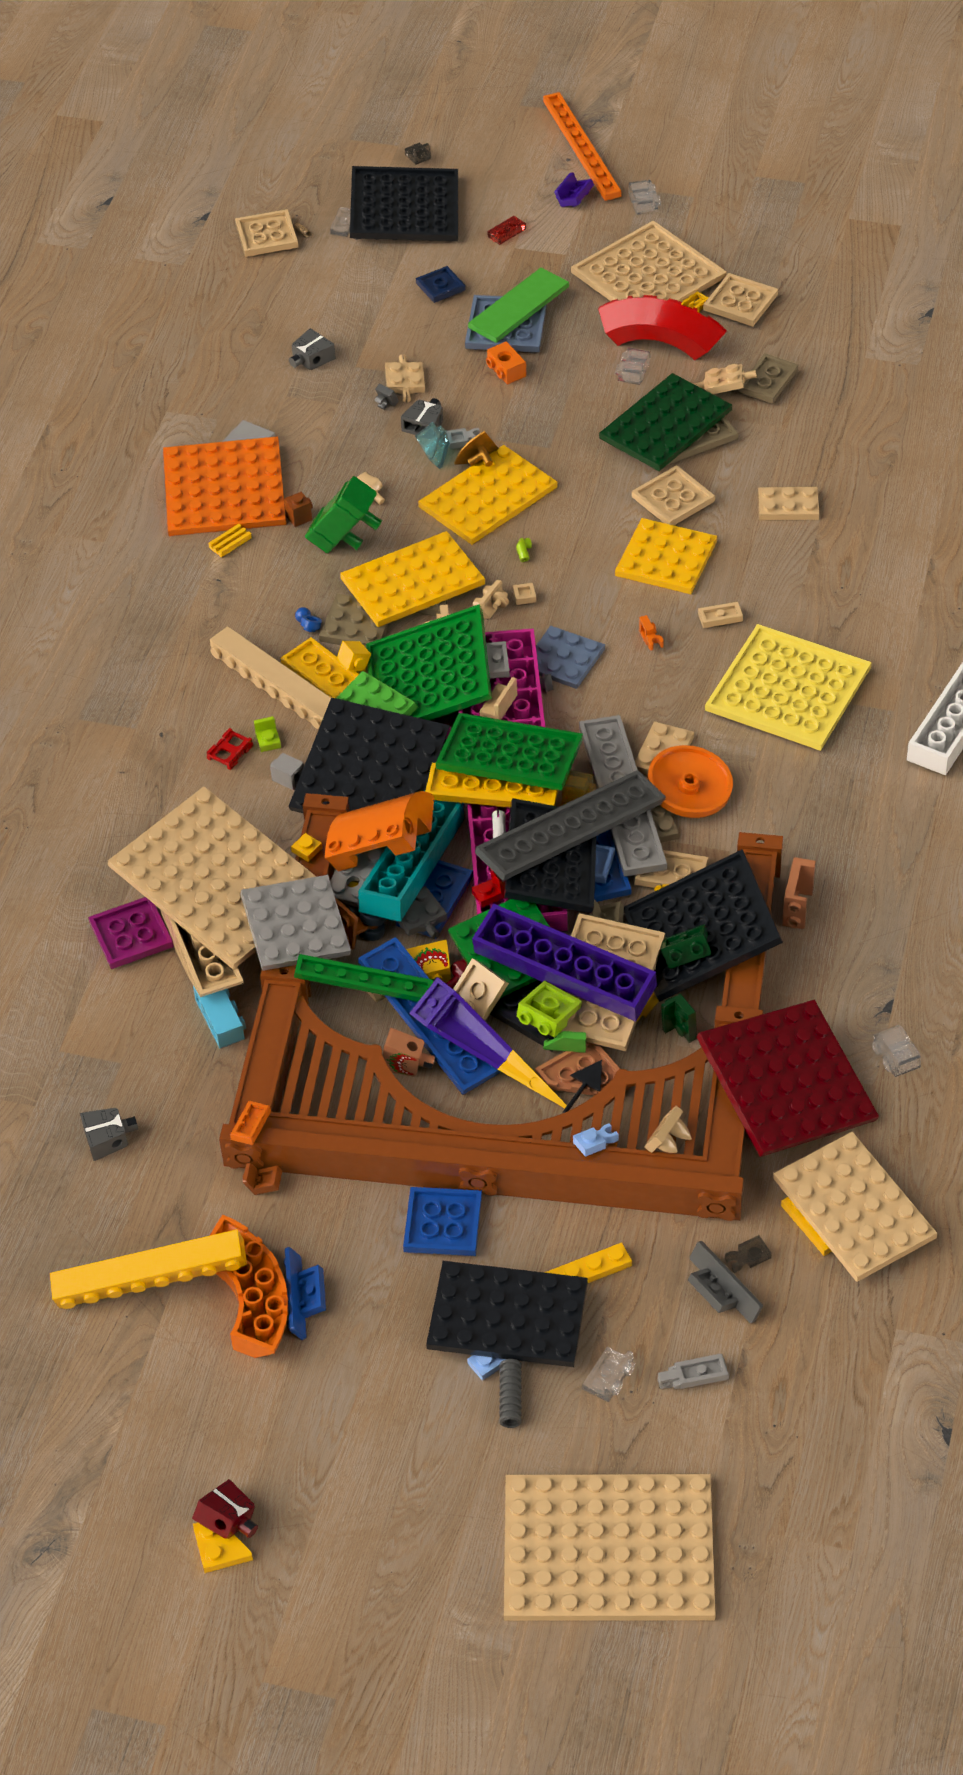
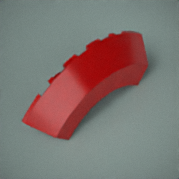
[598,295,727,360]

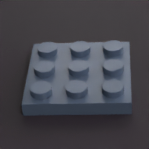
[530,626,605,689]

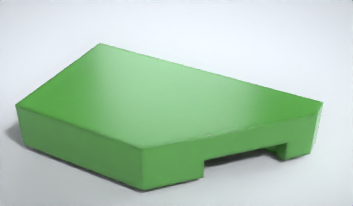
[543,1031,587,1053]

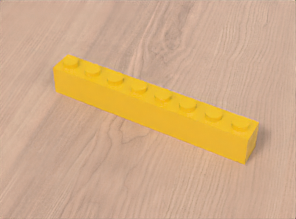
[50,1229,247,1309]

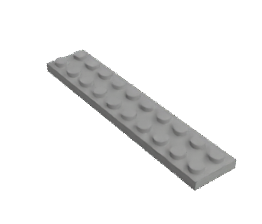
[579,715,667,877]

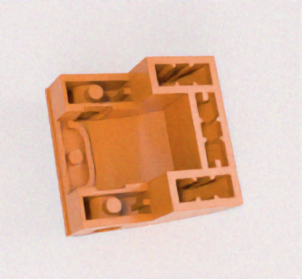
[325,791,434,872]

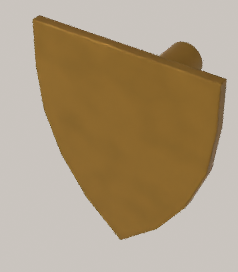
[454,431,499,466]

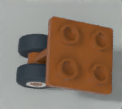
[335,897,386,951]

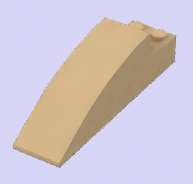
[161,910,244,997]

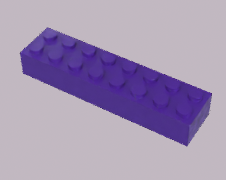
[472,904,657,1022]

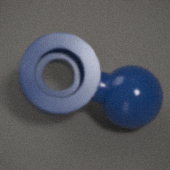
[295,607,322,632]

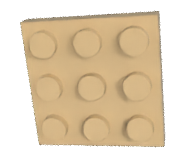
[235,209,299,257]
[703,273,778,327]
[632,465,715,525]

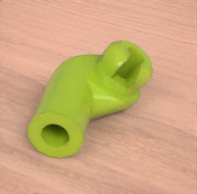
[516,538,532,562]

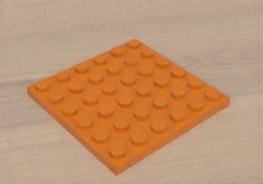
[163,436,286,536]

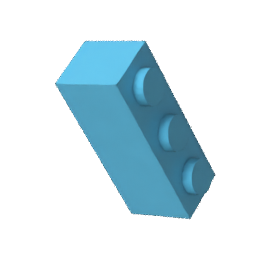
[193,986,246,1049]

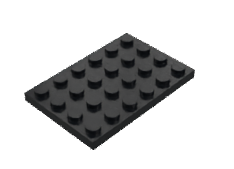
[504,798,597,913]
[426,1261,588,1367]

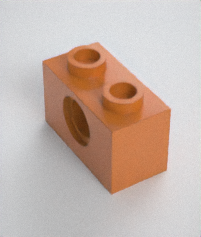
[486,341,526,385]

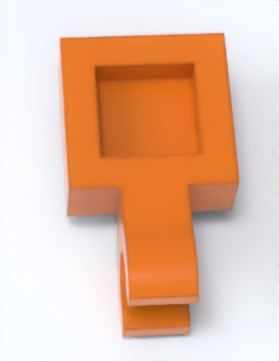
[639,615,664,651]

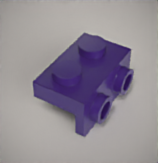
[554,172,594,207]

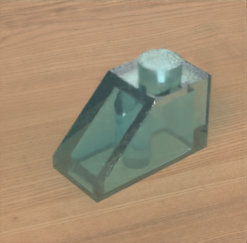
[415,421,450,469]

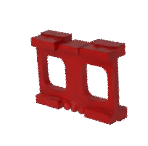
[206,728,254,770]

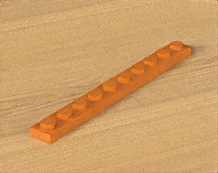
[543,92,621,201]

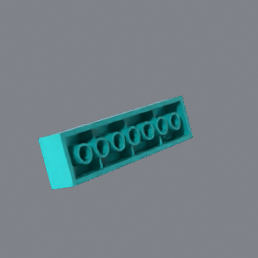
[358,800,464,922]

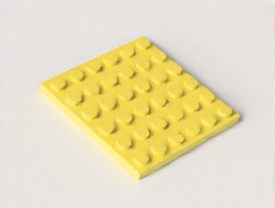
[705,624,871,751]

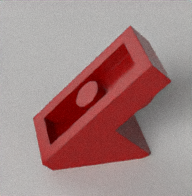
[471,868,505,907]

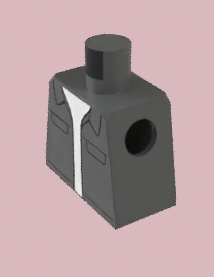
[289,328,336,370]
[401,398,443,441]
[80,1108,138,1161]

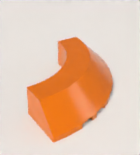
[209,1214,288,1358]

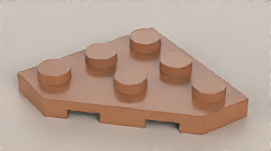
[535,1042,631,1096]

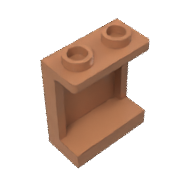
[782,857,816,929]

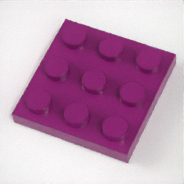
[88,897,174,969]

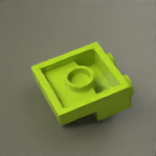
[516,980,582,1037]

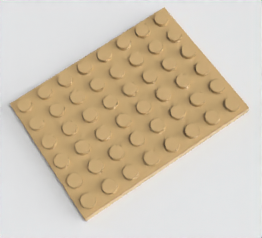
[108,787,316,970]
[504,1474,715,1621]

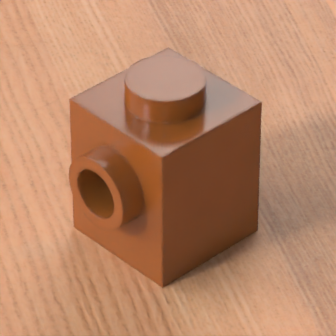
[284,491,313,527]

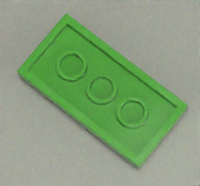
[336,671,418,716]

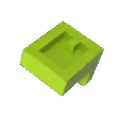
[254,716,281,752]

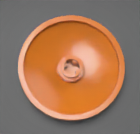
[647,745,733,818]

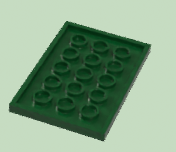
[599,373,732,472]

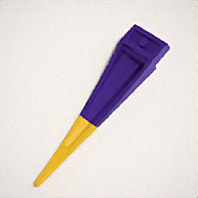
[409,977,567,1109]

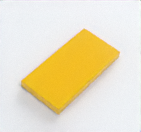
[280,637,359,698]

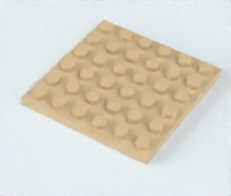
[571,221,727,302]

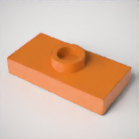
[230,1101,271,1145]

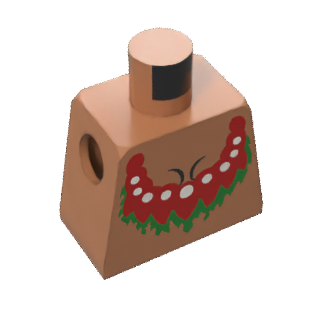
[382,1028,435,1077]

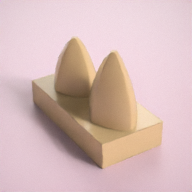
[644,1106,692,1153]

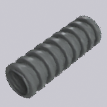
[499,1359,522,1428]

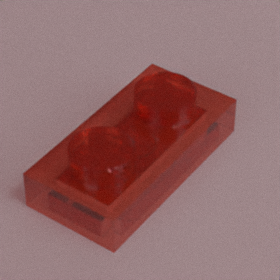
[487,216,526,245]

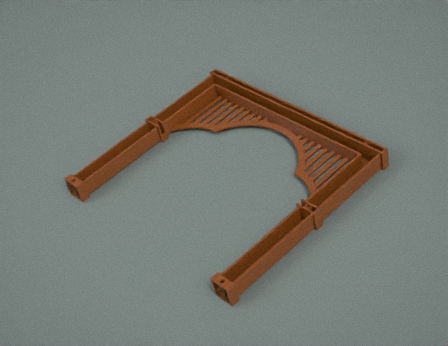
[219,793,783,1221]

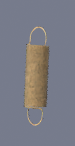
[292,223,313,238]

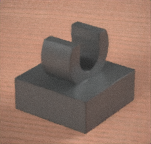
[375,383,399,410]

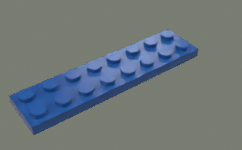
[358,937,500,1095]

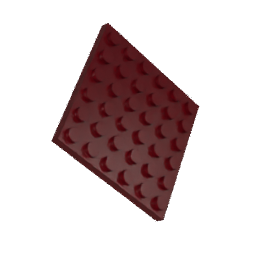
[696,999,879,1157]

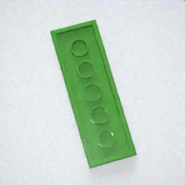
[468,267,569,343]

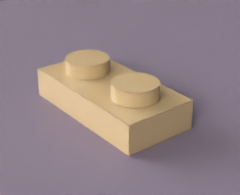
[698,602,743,628]

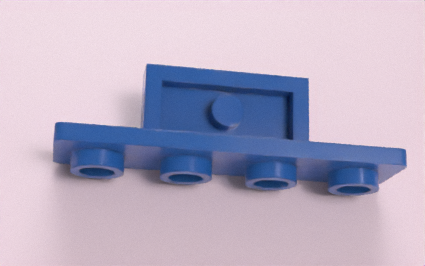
[284,1247,326,1340]

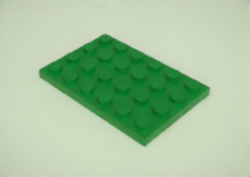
[436,713,583,791]

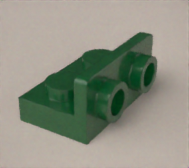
[661,924,711,969]
[661,994,697,1043]

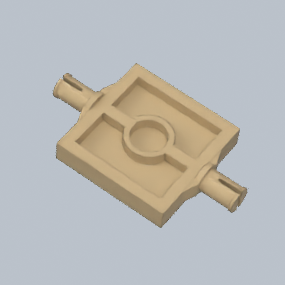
[385,354,425,402]
[692,364,757,394]

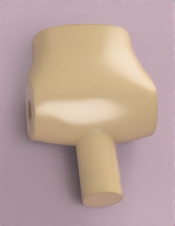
[357,472,385,505]

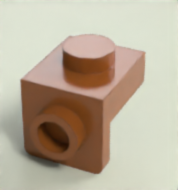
[243,1163,283,1195]

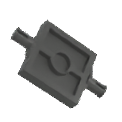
[397,886,447,939]

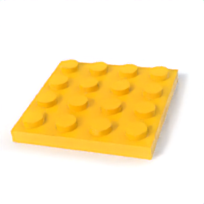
[615,518,717,594]

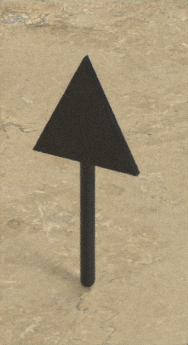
[562,1060,602,1113]

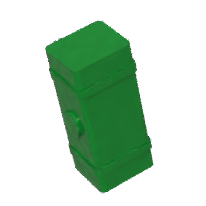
[305,476,382,553]

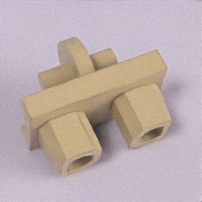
[473,580,509,619]

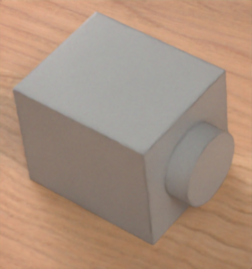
[270,753,304,790]

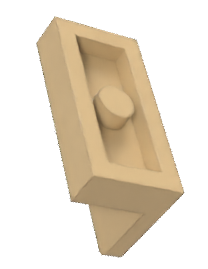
[480,677,517,720]

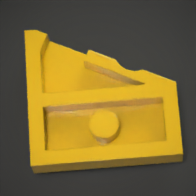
[193,1522,253,1573]

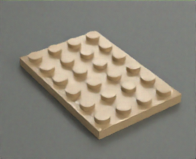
[560,913,666,1051]
[773,1132,937,1282]

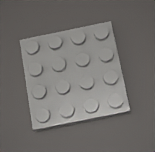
[240,875,351,971]

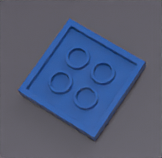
[403,1187,482,1256]

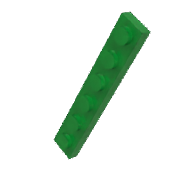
[294,954,434,1002]

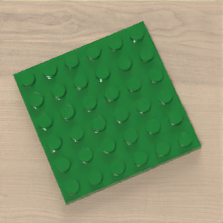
[366,604,492,720]

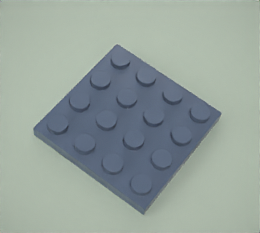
[465,295,547,352]

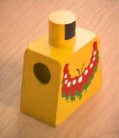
[406,940,451,983]

